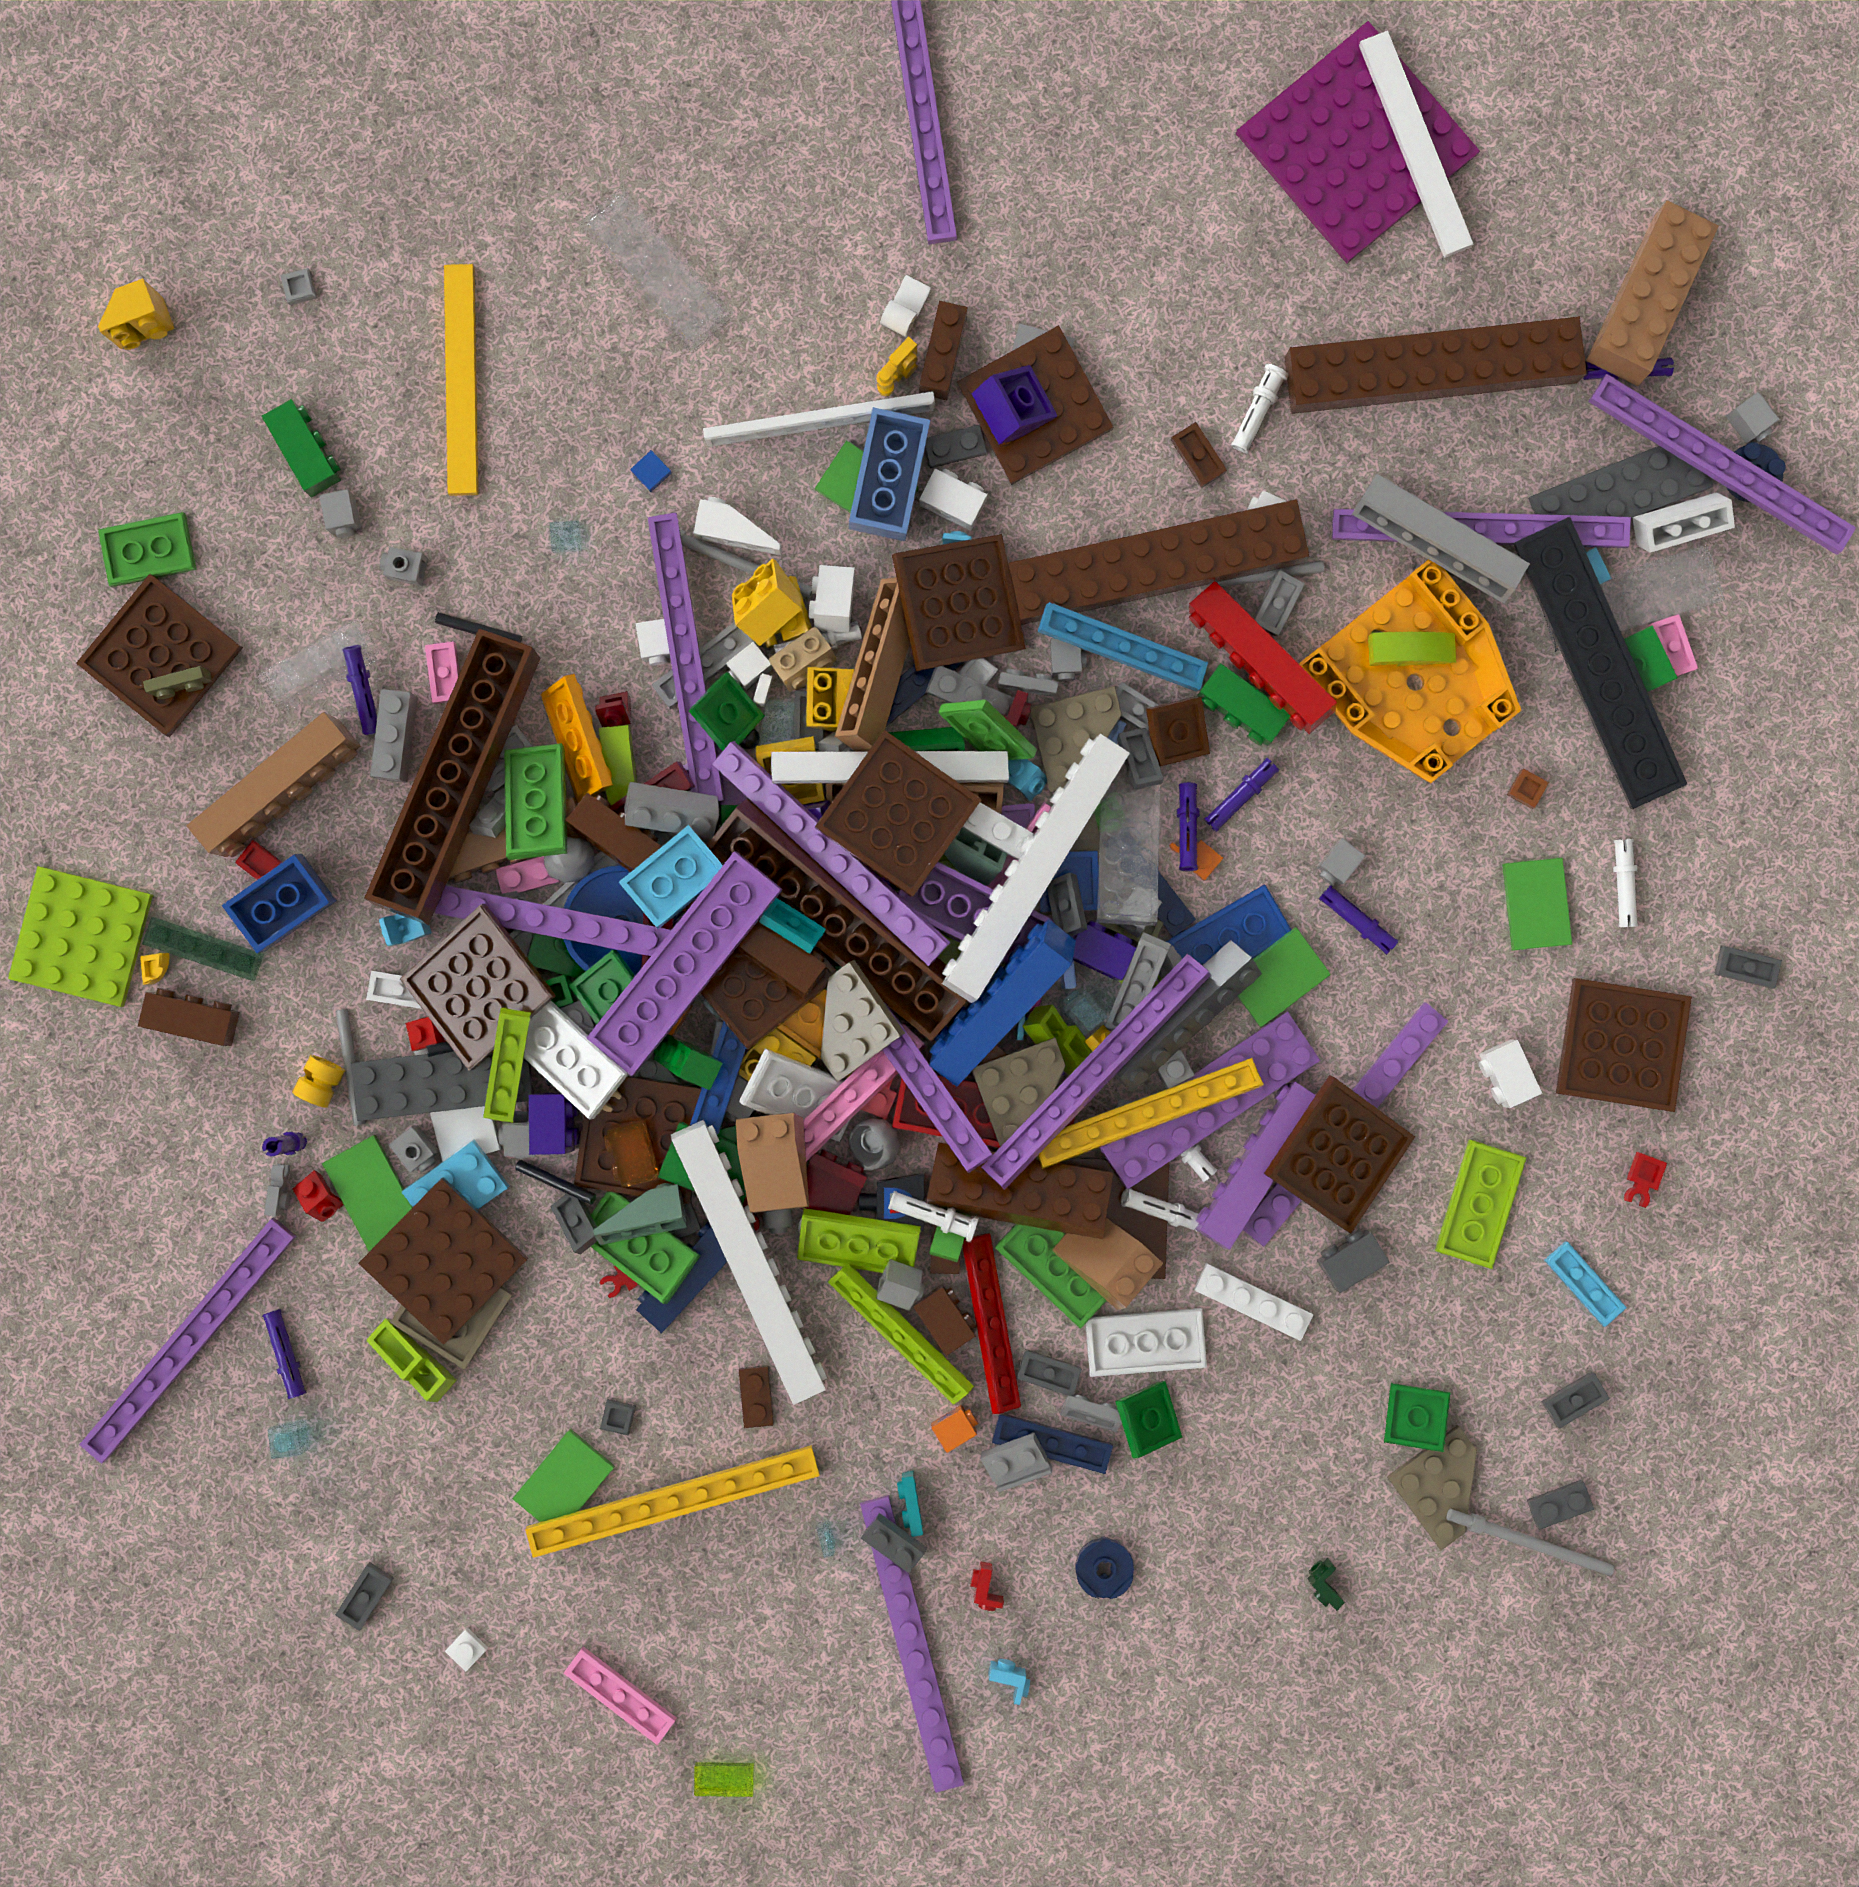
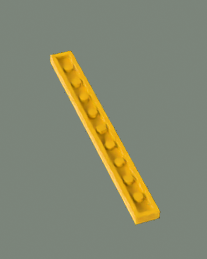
[525,1445,820,1558]

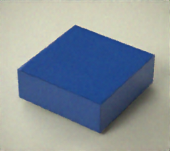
[630,450,672,492]

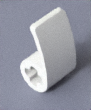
[880,275,930,337]

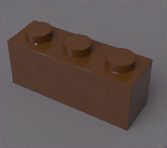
[919,300,968,400]
[137,988,240,1046]

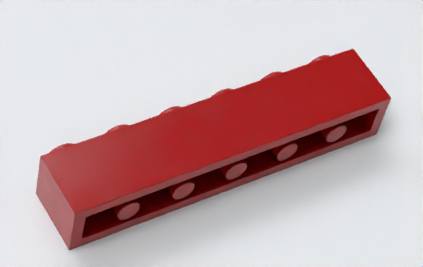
[1189,581,1337,734]

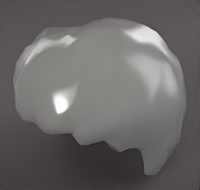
[544,837,594,883]
[849,1118,900,1171]

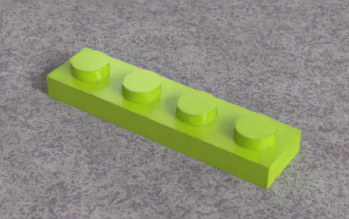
[483,1008,531,1123]

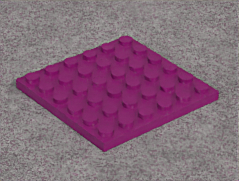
[1236,21,1480,264]

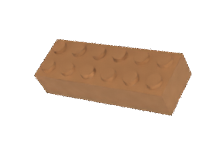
[1586,200,1719,386]
[186,712,361,857]

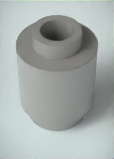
[762,1209,792,1234]

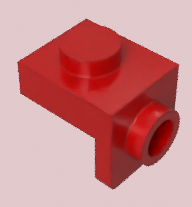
[405,1017,446,1051]
[292,1170,344,1222]
[970,1561,1004,1611]

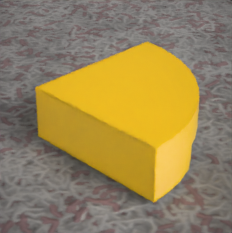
[140,953,170,985]

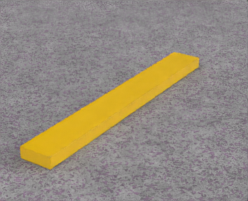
[444,264,478,496]
[1038,1058,1264,1169]

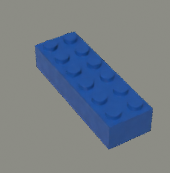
[929,919,1076,1087]

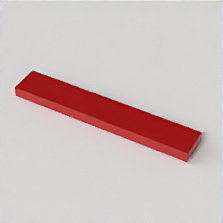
[962,1233,1021,1414]

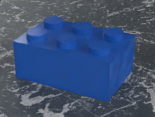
[221,854,337,953]

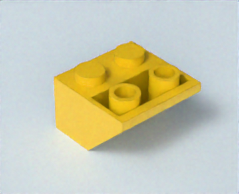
[98,278,175,350]
[731,558,802,646]
[806,667,854,732]
[739,1028,818,1082]

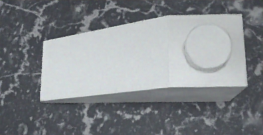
[693,497,782,555]

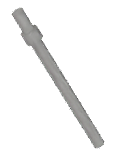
[649,529,812,598]
[1446,1508,1614,1576]

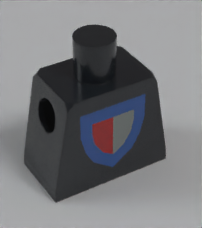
[859,1173,924,1232]

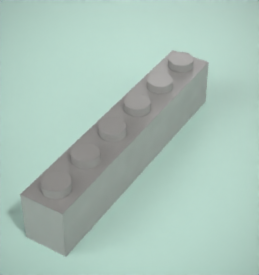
[1352,474,1530,603]

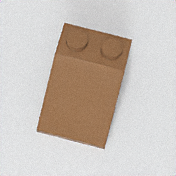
[736,1113,809,1213]
[1052,1218,1163,1310]

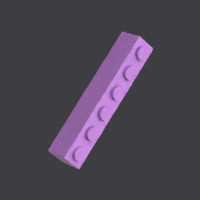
[1195,1082,1316,1250]

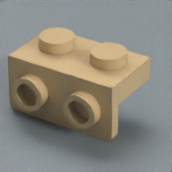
[769,627,837,692]

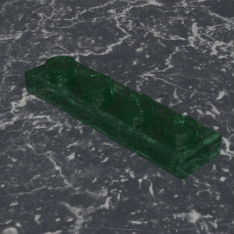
[142,917,264,981]

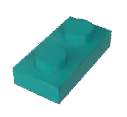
[759,898,826,954]
[897,1470,923,1537]

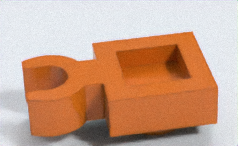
[1169,833,1223,881]

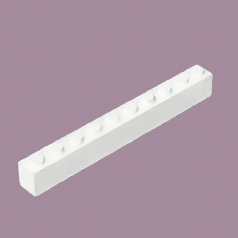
[942,734,1130,1003]
[671,1120,827,1405]

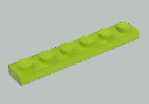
[828,1263,974,1405]

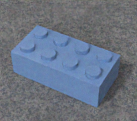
[848,407,930,541]

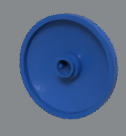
[563,865,680,976]

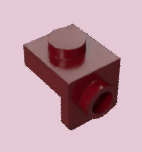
[595,691,631,728]

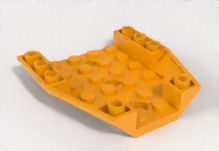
[1299,559,1522,784]

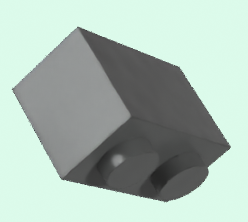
[1317,1229,1390,1293]

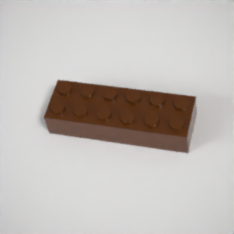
[927,1142,1114,1239]

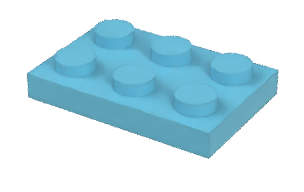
[619,825,723,929]
[402,1139,510,1210]

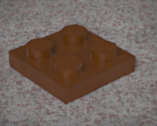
[1146,696,1210,767]

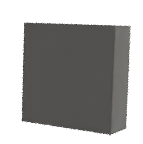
[600,1399,636,1436]

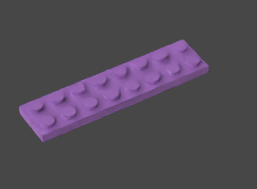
[587,851,783,1076]
[1099,1012,1320,1189]

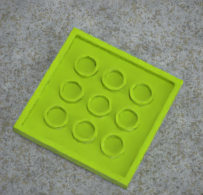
[8,866,153,1007]

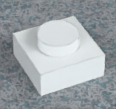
[445,1627,488,1672]

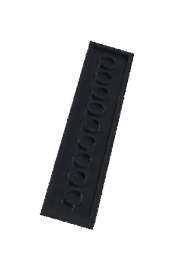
[1513,517,1688,809]

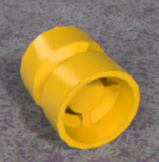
[292,1055,345,1108]

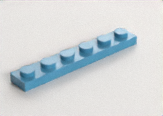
[1038,602,1208,691]

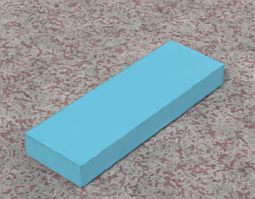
[1544,1241,1627,1327]

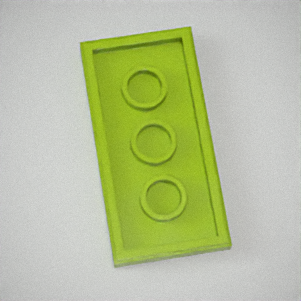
[1435,1139,1527,1269]
[797,1208,921,1273]

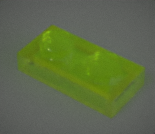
[694,1762,754,1797]

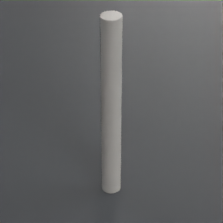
[1208,561,1324,587]
[336,1009,366,1126]

